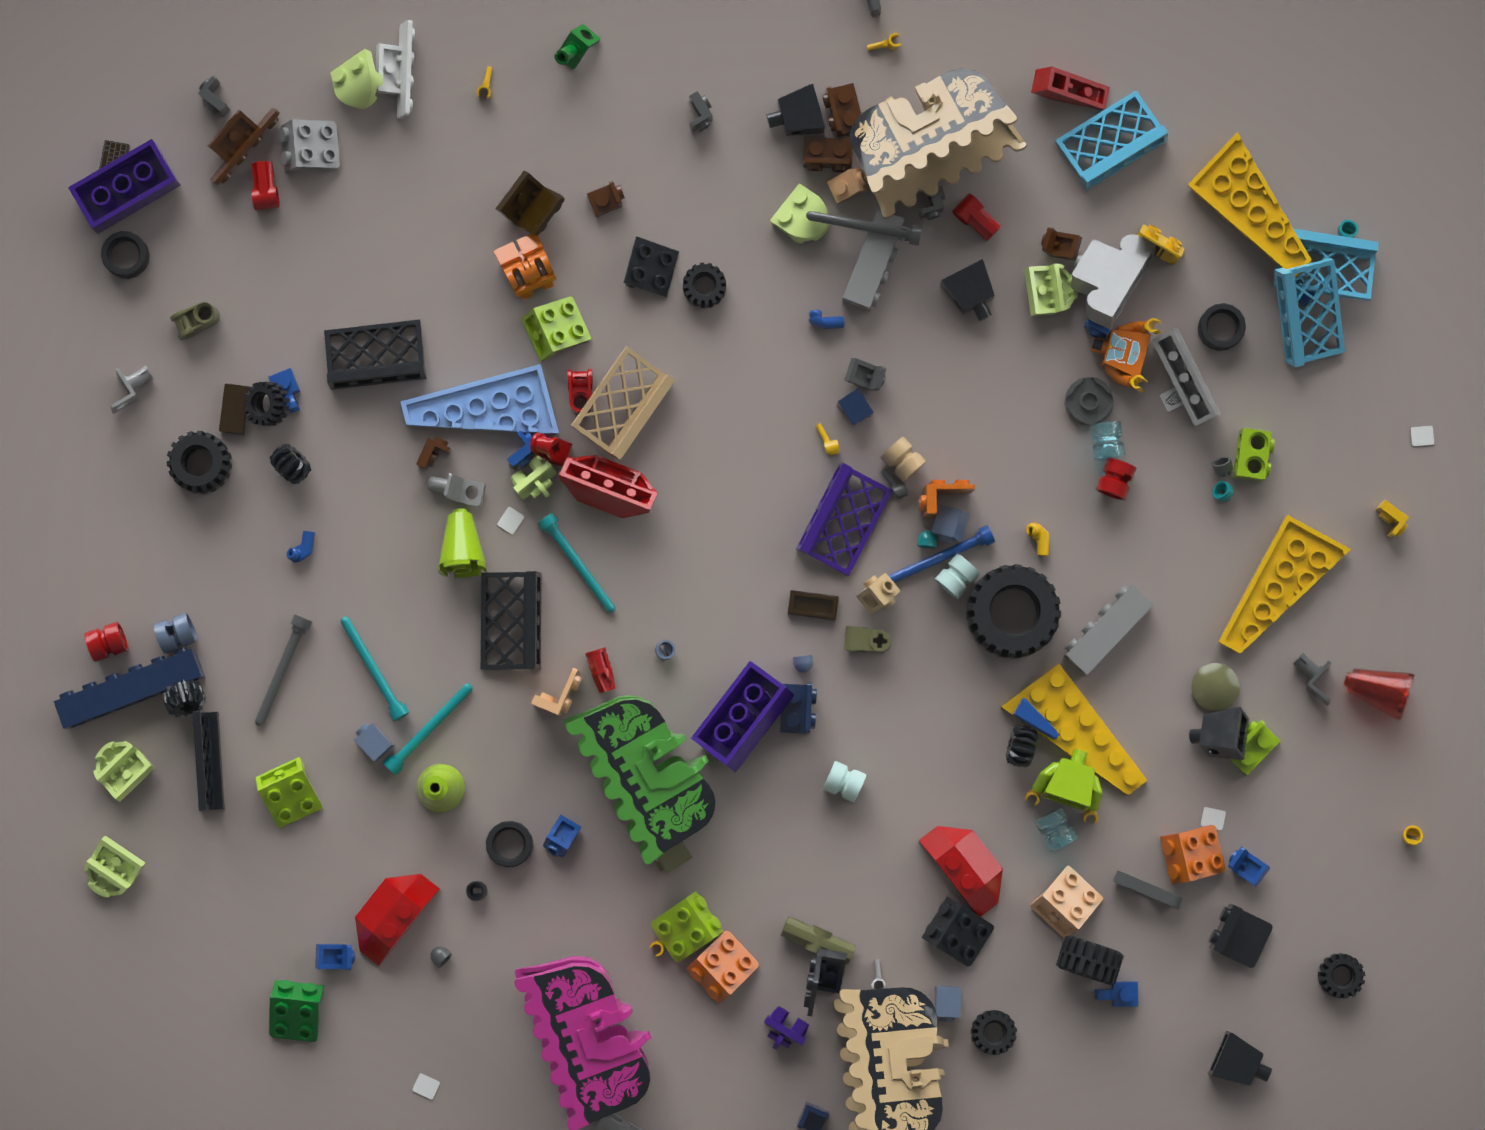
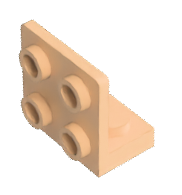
[531,668,582,717]
[1030,865,1103,938]

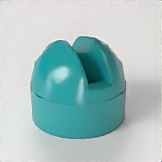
[1337,220,1358,238]
[1212,481,1234,502]
[917,530,937,549]

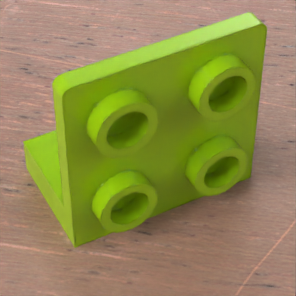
[521,296,591,362]
[255,757,322,828]

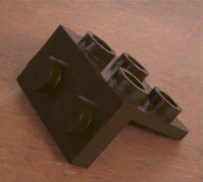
[495,171,565,236]

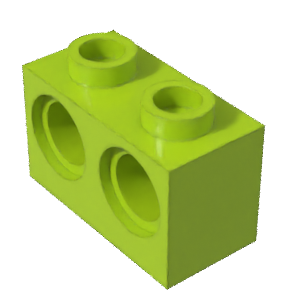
[1233,428,1275,482]

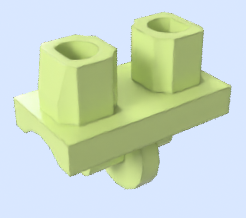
[511,456,557,501]

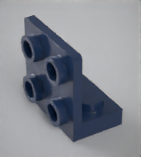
[780,683,817,734]

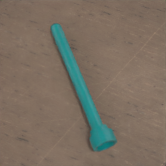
[537,513,615,613]
[341,617,410,722]
[382,684,473,775]

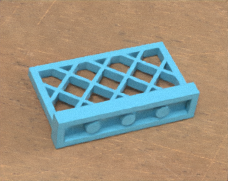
[1055,91,1168,191]
[1274,229,1379,301]
[1274,258,1345,367]

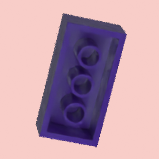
[68,139,181,234]
[691,661,795,773]

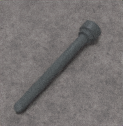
[806,211,922,246]
[255,614,312,726]

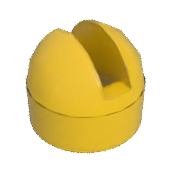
[1402,825,1423,846]

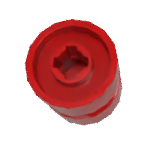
[1095,457,1137,500]
[84,622,129,662]

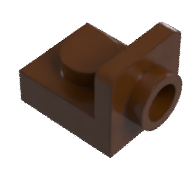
[587,180,625,217]
[416,437,452,470]

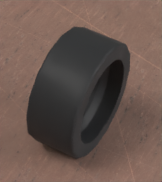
[101,231,150,279]
[1198,303,1246,351]
[486,821,533,867]

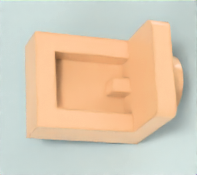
[827,168,870,203]

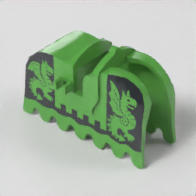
[564,695,716,864]

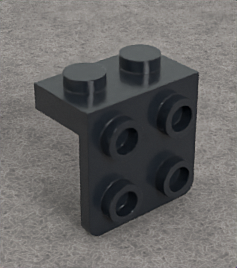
[921,896,994,967]
[1208,904,1273,968]
[804,948,847,1017]

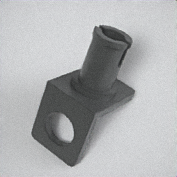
[1293,653,1331,706]

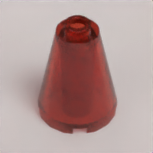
[1343,669,1415,721]

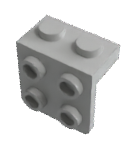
[279,119,340,173]

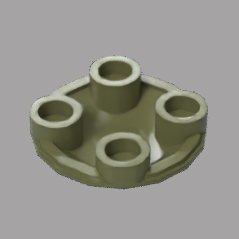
[1191,663,1240,711]

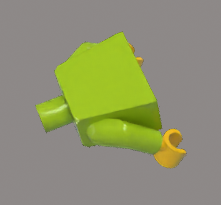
[1025,749,1103,824]

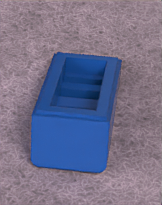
[1013,698,1059,739]

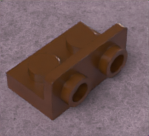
[822,83,861,137]
[803,137,852,172]

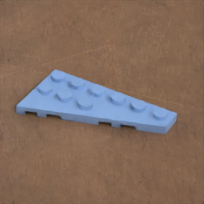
[400,364,560,435]

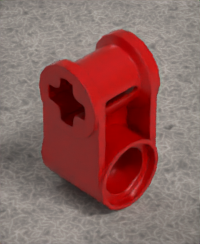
[568,369,593,416]
[530,433,573,467]

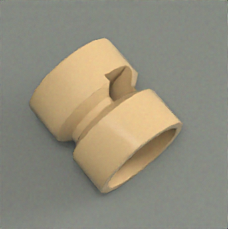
[880,436,926,482]

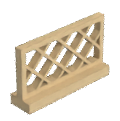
[571,346,675,460]

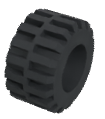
[167,431,232,494]
[1056,936,1124,985]

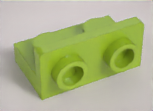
[1229,720,1281,776]

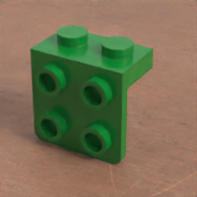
[269,980,324,1042]

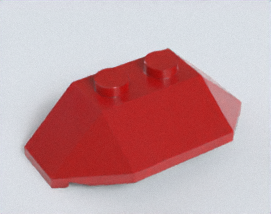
[558,455,658,519]
[919,826,1003,917]
[355,874,440,966]

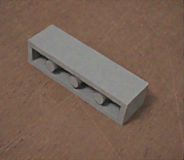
[842,209,907,312]
[1152,328,1221,426]
[1064,585,1154,676]

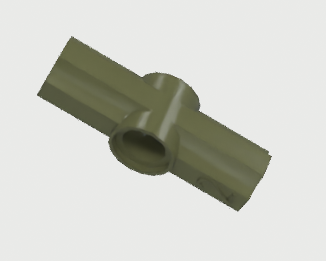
[780,916,856,965]

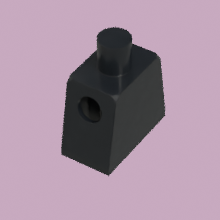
[766,84,825,136]
[940,259,995,322]
[1189,707,1249,760]
[1208,1030,1272,1086]

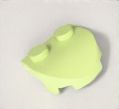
[330,49,383,109]
[770,183,830,244]
[1024,264,1078,316]
[93,741,155,802]
[84,836,145,897]

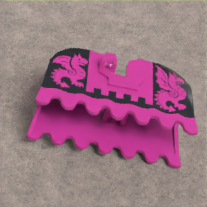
[514,956,651,1130]

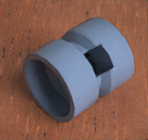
[154,613,198,654]

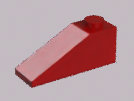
[1031,66,1110,111]

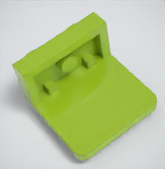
[651,891,723,962]

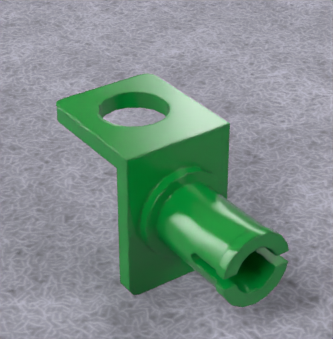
[554,24,600,69]

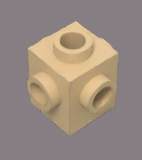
[856,572,900,615]

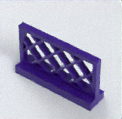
[796,463,892,576]

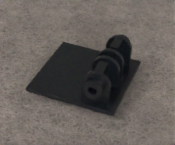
[623,236,679,297]

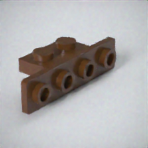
[207,108,280,185]

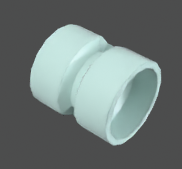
[935,554,980,600]
[823,761,866,803]

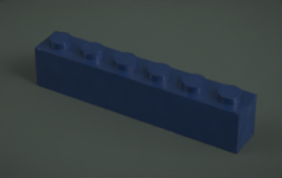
[53,647,205,729]

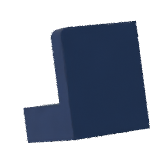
[837,388,874,425]
[797,1102,829,1130]

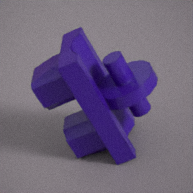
[764,1006,809,1050]

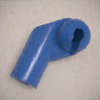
[809,310,845,329]
[287,531,315,563]

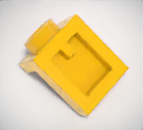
[1375,500,1409,538]

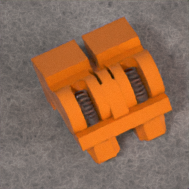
[494,234,557,300]

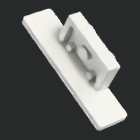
[376,20,415,119]

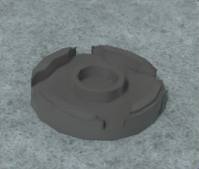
[1065,377,1113,426]

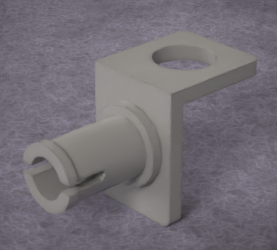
[110,366,153,414]
[428,473,486,507]

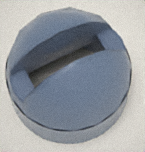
[655,640,676,660]
[793,655,813,672]

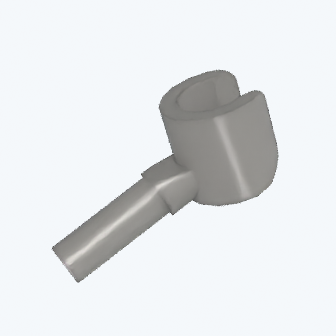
[871,960,887,989]

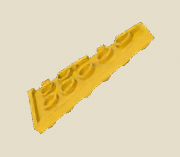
[1188,132,1312,280]
[1217,515,1352,654]
[1001,664,1148,795]

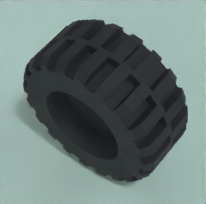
[966,564,1061,659]

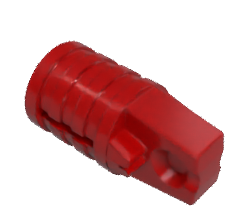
[585,647,615,693]

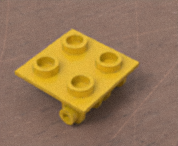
[1137,224,1185,265]

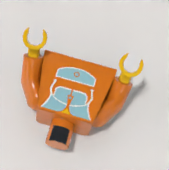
[1090,318,1162,393]

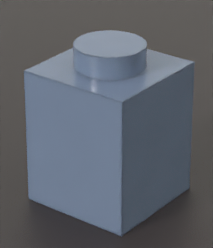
[932,504,970,544]
[354,723,394,762]
[934,985,962,1022]

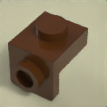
[1041,227,1082,261]

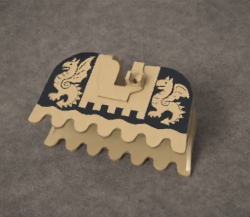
[849,68,1027,219]
[833,987,949,1130]

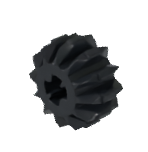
[269,444,311,484]
[163,679,206,717]
[1006,725,1038,767]

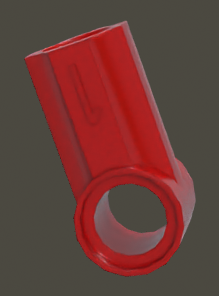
[251,161,280,211]
[952,193,1002,241]

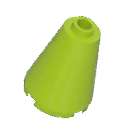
[438,509,487,578]
[416,764,465,813]

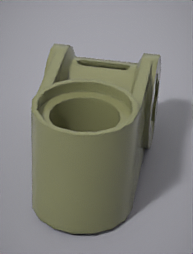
[170,302,220,340]
[844,626,891,652]

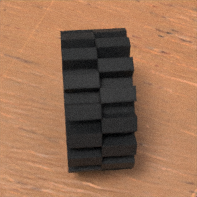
[683,262,726,308]
[243,382,290,426]
[1318,953,1366,999]
[971,1010,1017,1055]

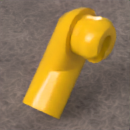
[1026,522,1050,556]

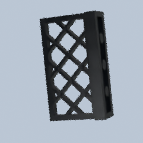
[324,319,427,390]
[480,571,542,670]
[193,711,225,811]

